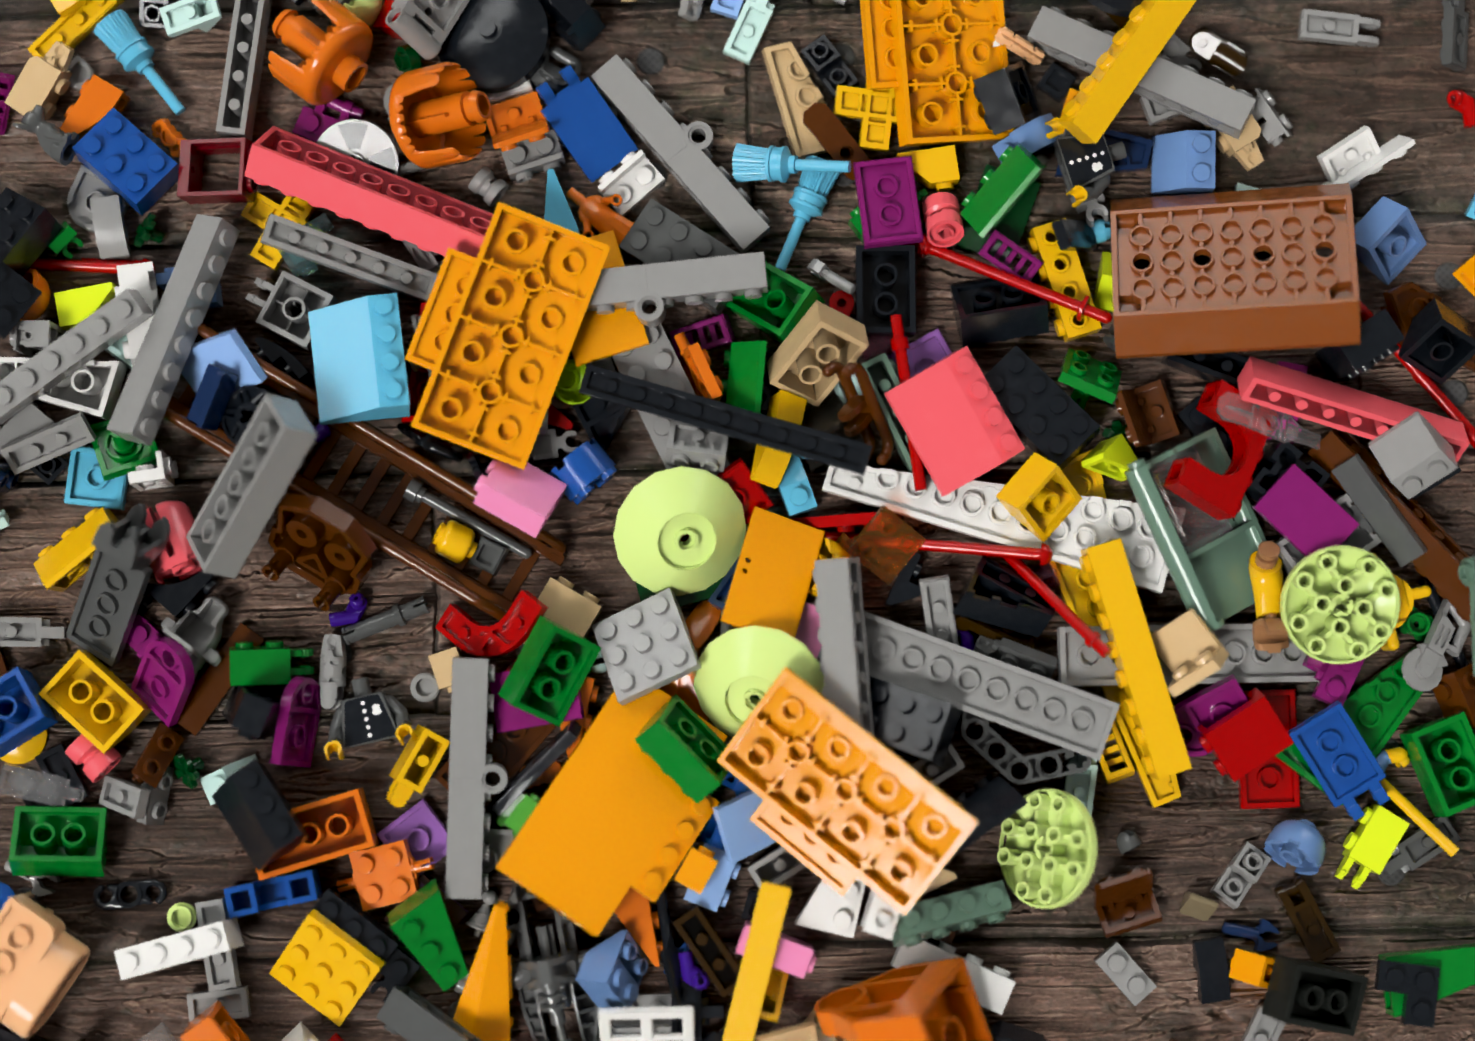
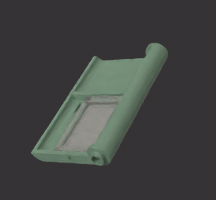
[1124,427,1285,631]

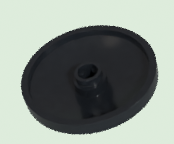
[438,0,551,94]

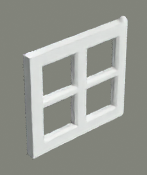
[598,1006,696,1041]

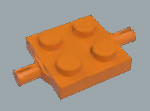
[673,332,724,402]
[336,839,435,912]

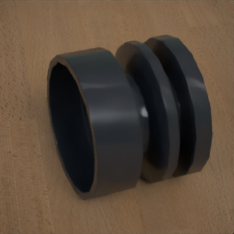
[222,386,292,445]

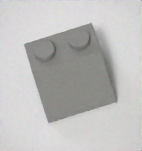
[1368,411,1458,500]

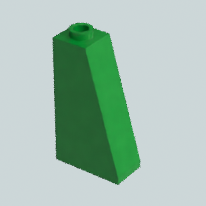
[1378,943,1475,1017]

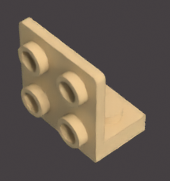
[1151,608,1229,698]

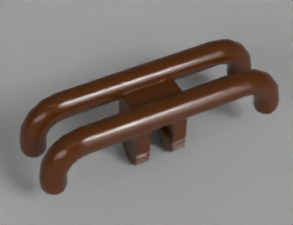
[822,361,894,466]

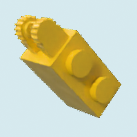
[386,724,450,808]

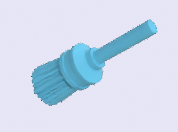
[94,9,186,115]
[732,143,851,183]
[775,155,841,272]

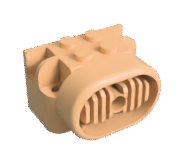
[0,891,90,1038]

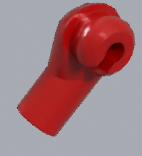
[1446,89,1475,128]

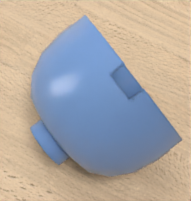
[1264,819,1326,876]

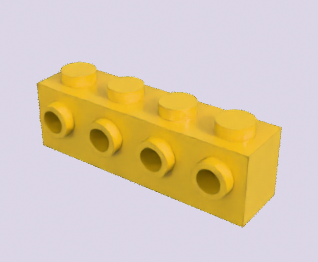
[1027,218,1102,343]

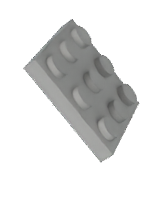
[592,588,702,705]

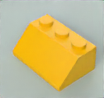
[33,507,119,592]
[39,650,152,754]

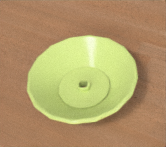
[613,466,747,596]
[694,625,824,738]

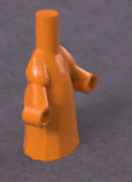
[565,187,635,249]

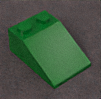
[725,252,826,343]

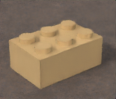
[766,300,869,407]

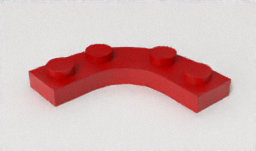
[435,590,548,656]

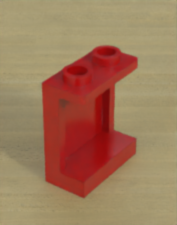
[1197,688,1294,782]

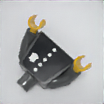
[1044,117,1127,208]
[324,677,417,761]

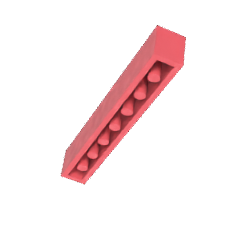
[1237,356,1470,462]

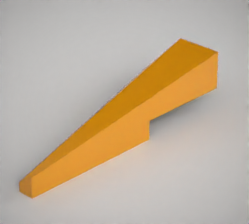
[453,901,514,1041]

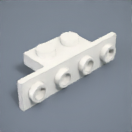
[1317,125,1416,189]

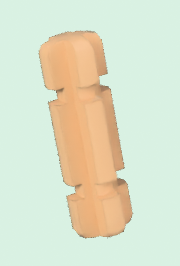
[995,27,1045,65]

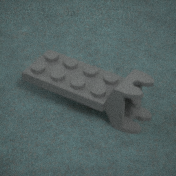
[65,504,170,667]

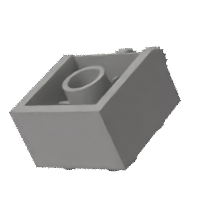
[245,271,339,352]

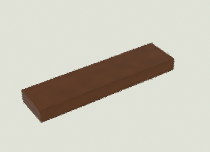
[178,623,266,736]

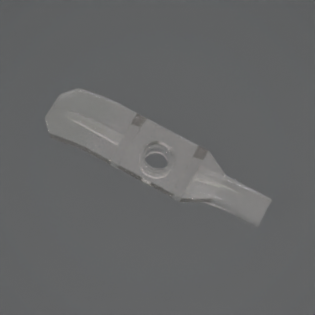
[1216,392,1321,450]

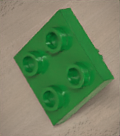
[1058,348,1122,410]
[90,419,158,481]

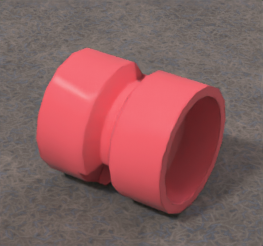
[922,192,964,247]
[65,734,123,783]

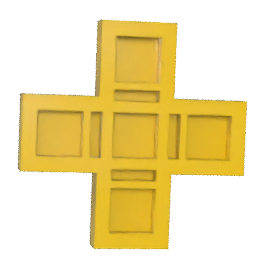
[833,82,897,152]
[240,192,326,271]

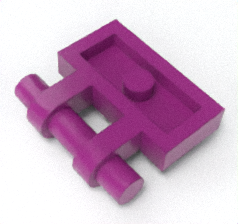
[292,98,365,143]

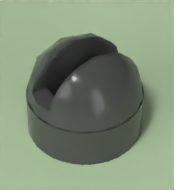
[1116,830,1142,855]

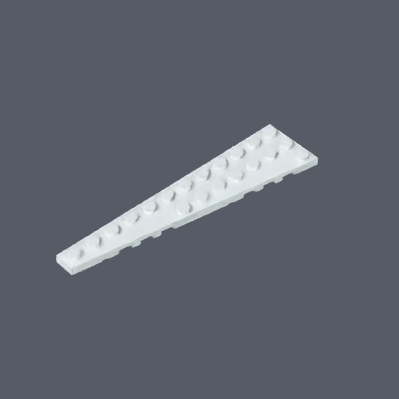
[821,466,1186,594]

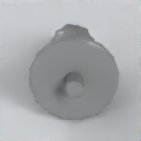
[465,890,498,937]

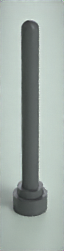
[403,477,533,559]

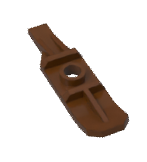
[803,103,870,181]

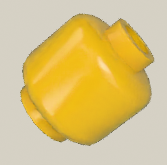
[432,520,478,563]

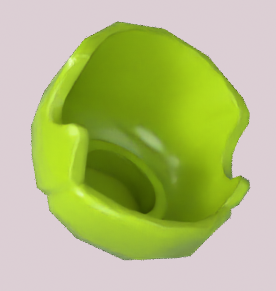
[554,359,591,405]

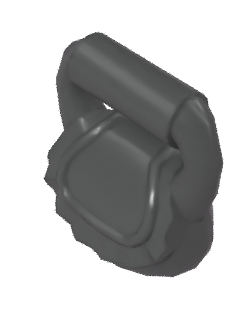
[531,46,582,95]

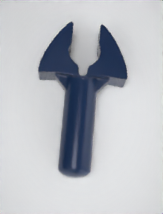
[1222,918,1280,951]

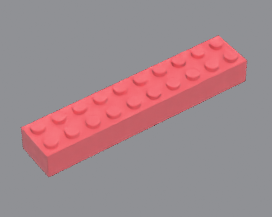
[244,126,493,258]

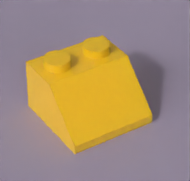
[996,452,1082,542]

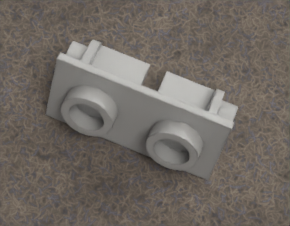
[1251,88,1293,147]
[136,766,174,825]

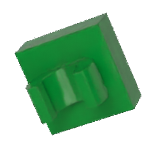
[48,221,84,259]

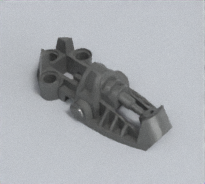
[506,882,599,1041]

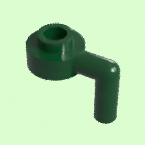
[394,44,421,73]

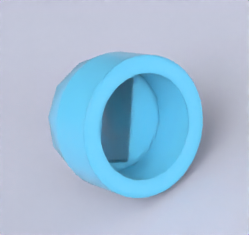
[1092,219,1111,244]

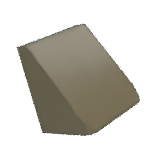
[1179,891,1219,921]

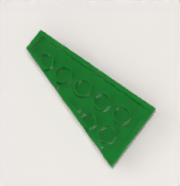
[1275,646,1423,805]

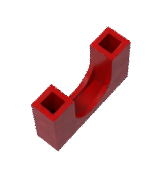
[1163,380,1277,520]

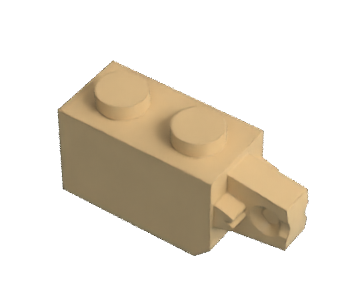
[4,41,75,120]
[1203,85,1264,172]

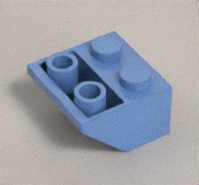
[576,930,649,1008]

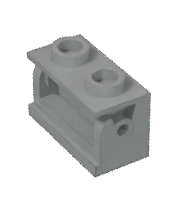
[9,320,66,358]

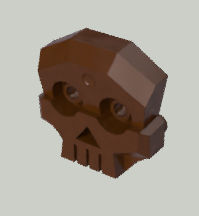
[262,493,377,611]

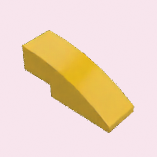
[750,390,807,489]

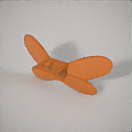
[659,599,721,722]

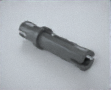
[341,595,430,645]

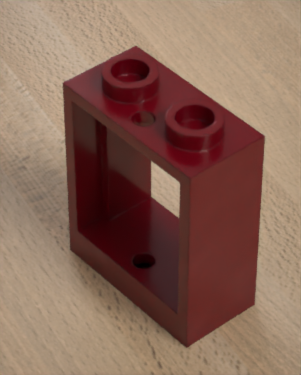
[177,137,258,204]

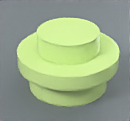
[167,902,197,932]

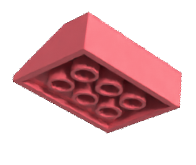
[884,346,1025,497]

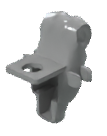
[161,596,229,680]

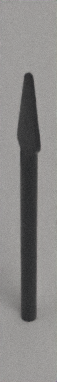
[656,887,681,1006]

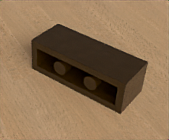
[673,904,741,998]

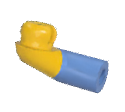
[1376,747,1410,772]

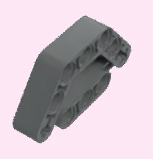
[961,711,1092,784]

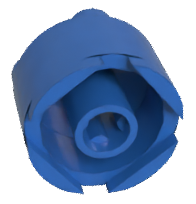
[549,437,617,505]

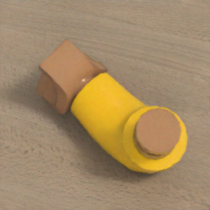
[1248,541,1289,653]

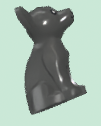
[13,105,80,166]

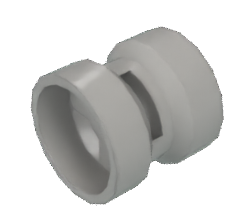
[468,166,509,207]

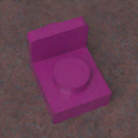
[126,614,166,659]

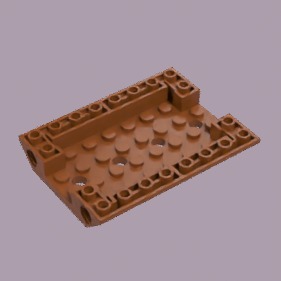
[1110,183,1360,359]

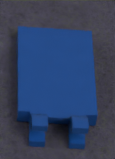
[535,65,638,183]
[1287,700,1390,821]

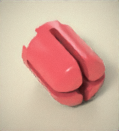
[146,500,202,584]

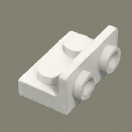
[598,149,665,216]
[128,450,179,491]

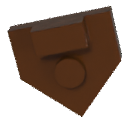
[1380,282,1442,347]

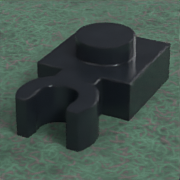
[370,947,422,1003]

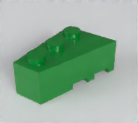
[387,878,468,992]

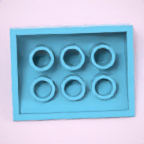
[308,293,410,425]

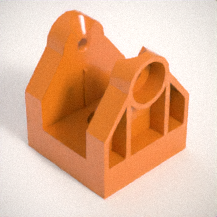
[813,957,993,1041]

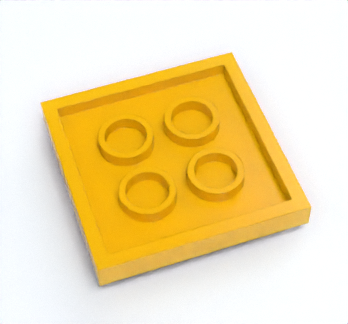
[269,909,385,1027]

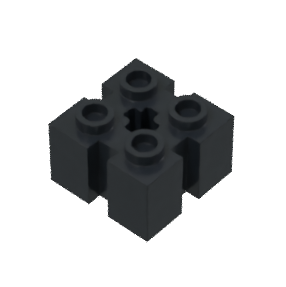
[1245,439,1331,501]

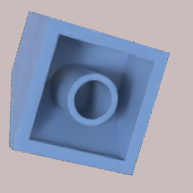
[1151,130,1216,195]
[1354,196,1427,285]

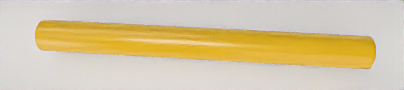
[1379,778,1459,857]

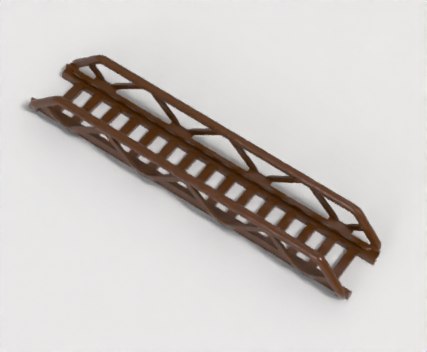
[126,323,567,621]

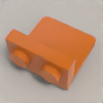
[486,90,550,152]

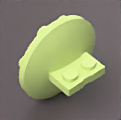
[1280,545,1400,664]
[997,788,1098,909]

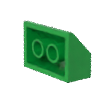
[960,144,1047,238]
[722,341,767,413]
[498,615,601,727]
[635,694,729,804]
[1399,712,1475,817]
[8,806,107,877]

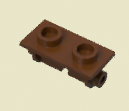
[131,722,184,789]

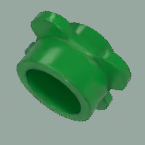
[1399,607,1433,641]

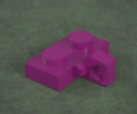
[1302,655,1365,706]

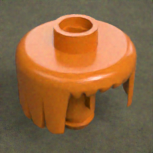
[268,0,373,106]
[389,61,491,169]

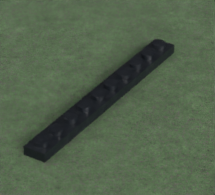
[579,364,873,476]

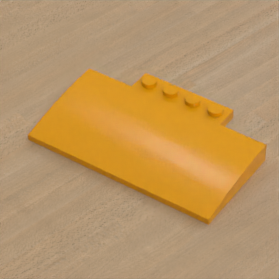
[860,0,1014,147]
[405,202,611,470]
[716,667,979,915]
[495,689,728,936]

